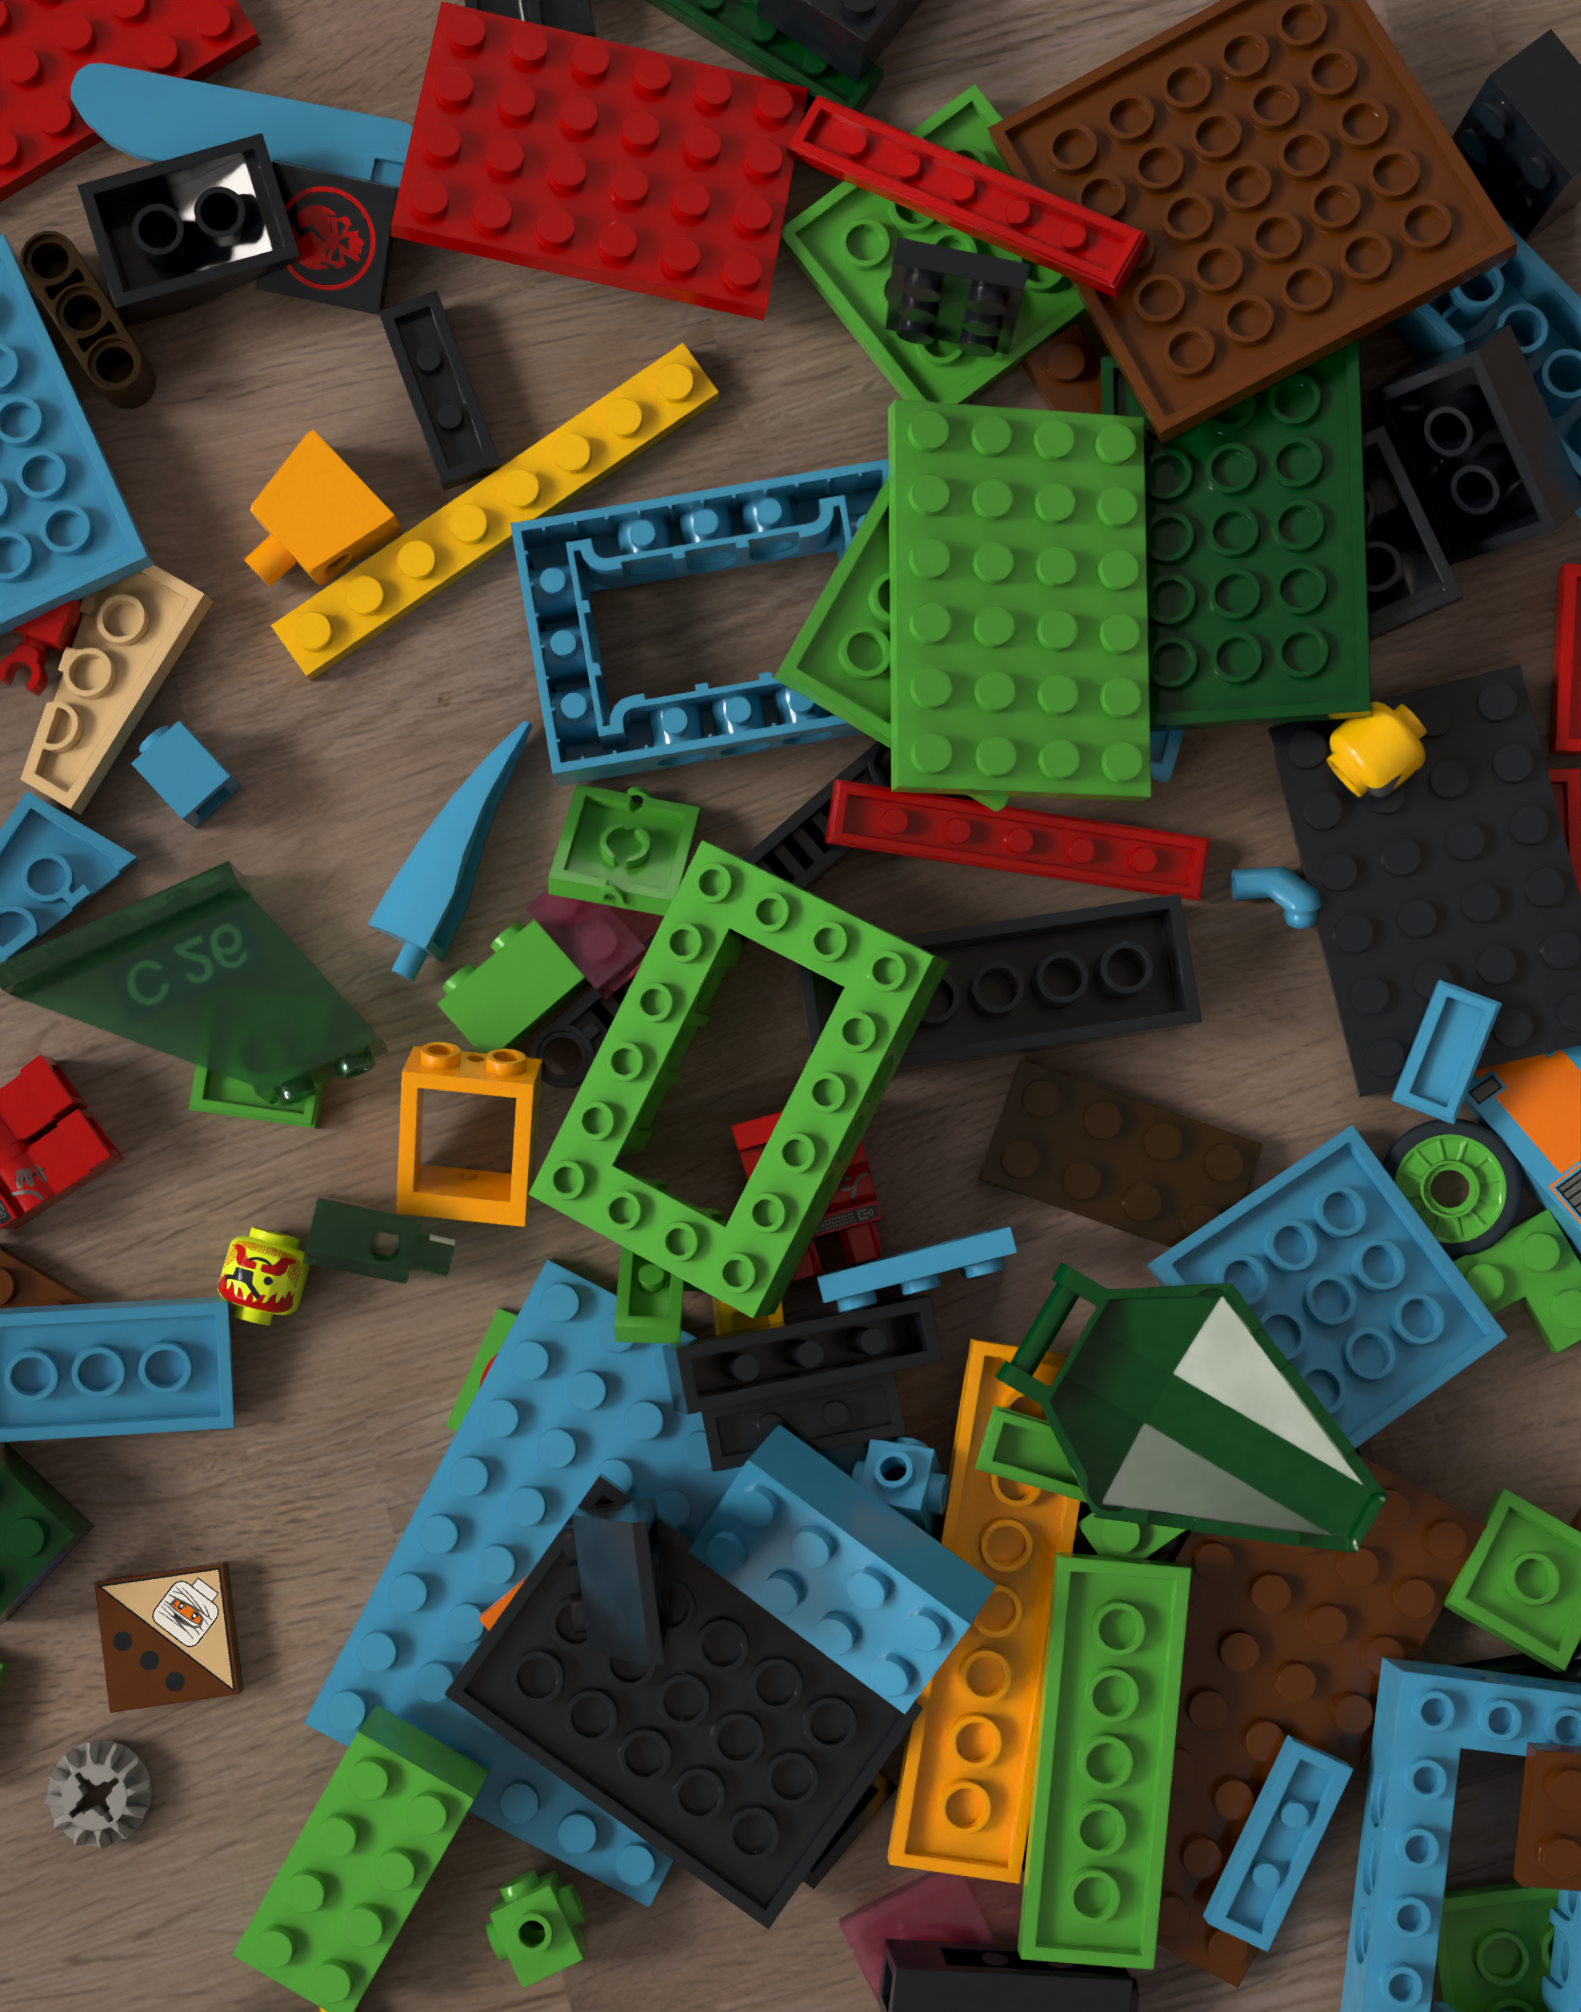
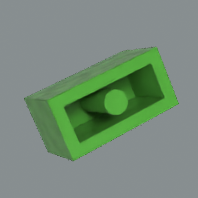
[437,919,590,1053]

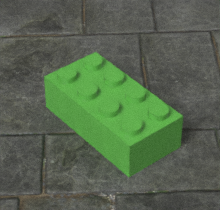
[232,1705,490,2012]

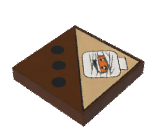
[94,1561,244,1713]

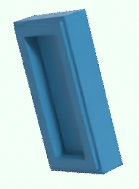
[1390,980,1502,1124]

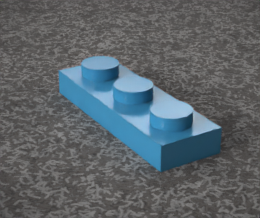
[1203,1735,1354,1952]

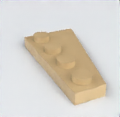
[20,565,213,815]

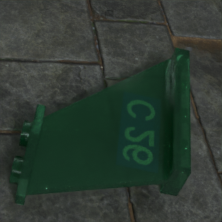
[0,861,389,1107]

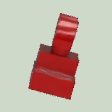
[0,599,83,696]

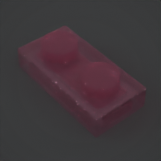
[525,889,648,1000]

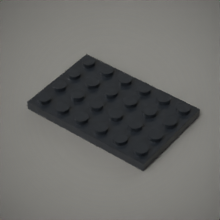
[1267,665,1581,1097]
[444,1473,923,1930]

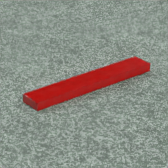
[787,95,1148,298]
[825,779,1210,901]

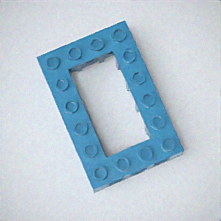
[510,459,889,787]
[1340,1657,1581,2012]

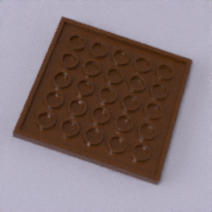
[988,0,1517,443]

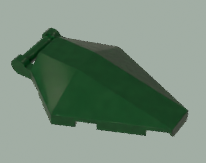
[994,1262,1388,1554]

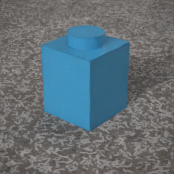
[131,721,243,829]

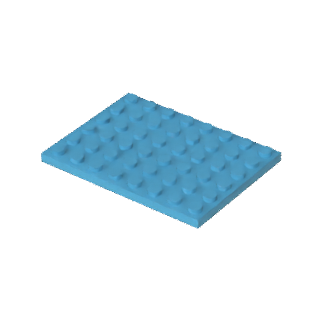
[304,1259,889,1908]

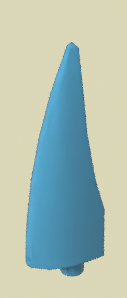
[368,721,532,982]

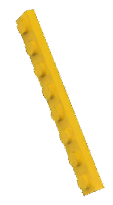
[271,343,719,681]

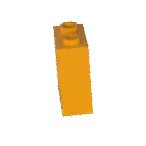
[396,1042,542,1227]

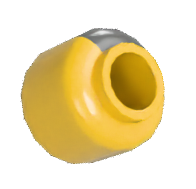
[1327,701,1427,798]

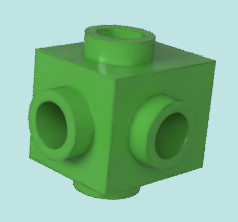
[486,1870,588,1988]

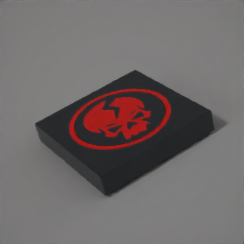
[256,160,399,315]

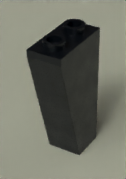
[878,1939,1139,2012]

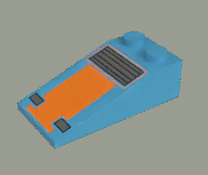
[1463,1045,1581,1262]

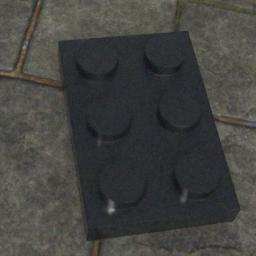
[886,237,1030,357]

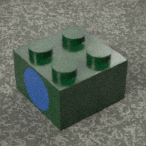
[0,1442,95,1625]

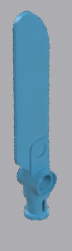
[71,63,413,186]

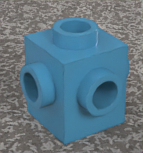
[851,1437,949,1537]

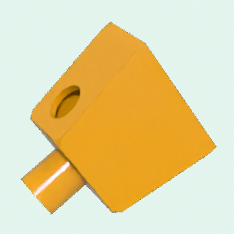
[243,429,403,588]

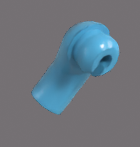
[1231,866,1322,929]

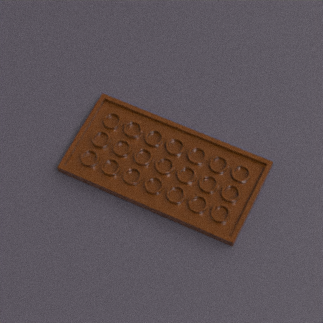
[1022,1454,1487,1988]

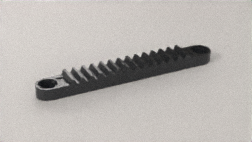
[530,741,891,1089]

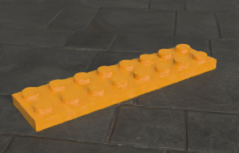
[887,1338,1080,1884]

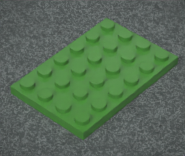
[888,399,1151,802]

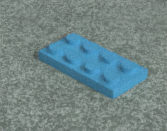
[0,1296,236,1442]

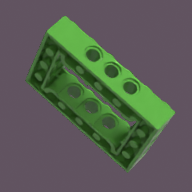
[528,840,950,1318]

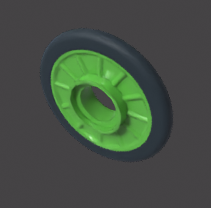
[1382,1118,1523,1259]

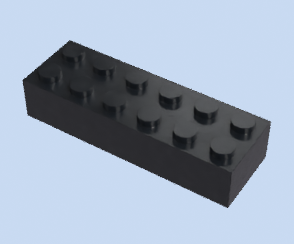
[795,893,1202,1073]

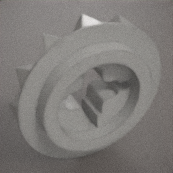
[44,1740,152,1849]

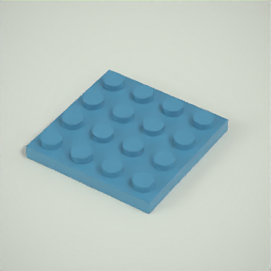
[1147,1125,1507,1448]

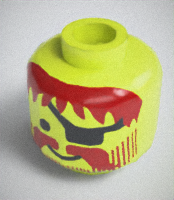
[218,1227,310,1326]

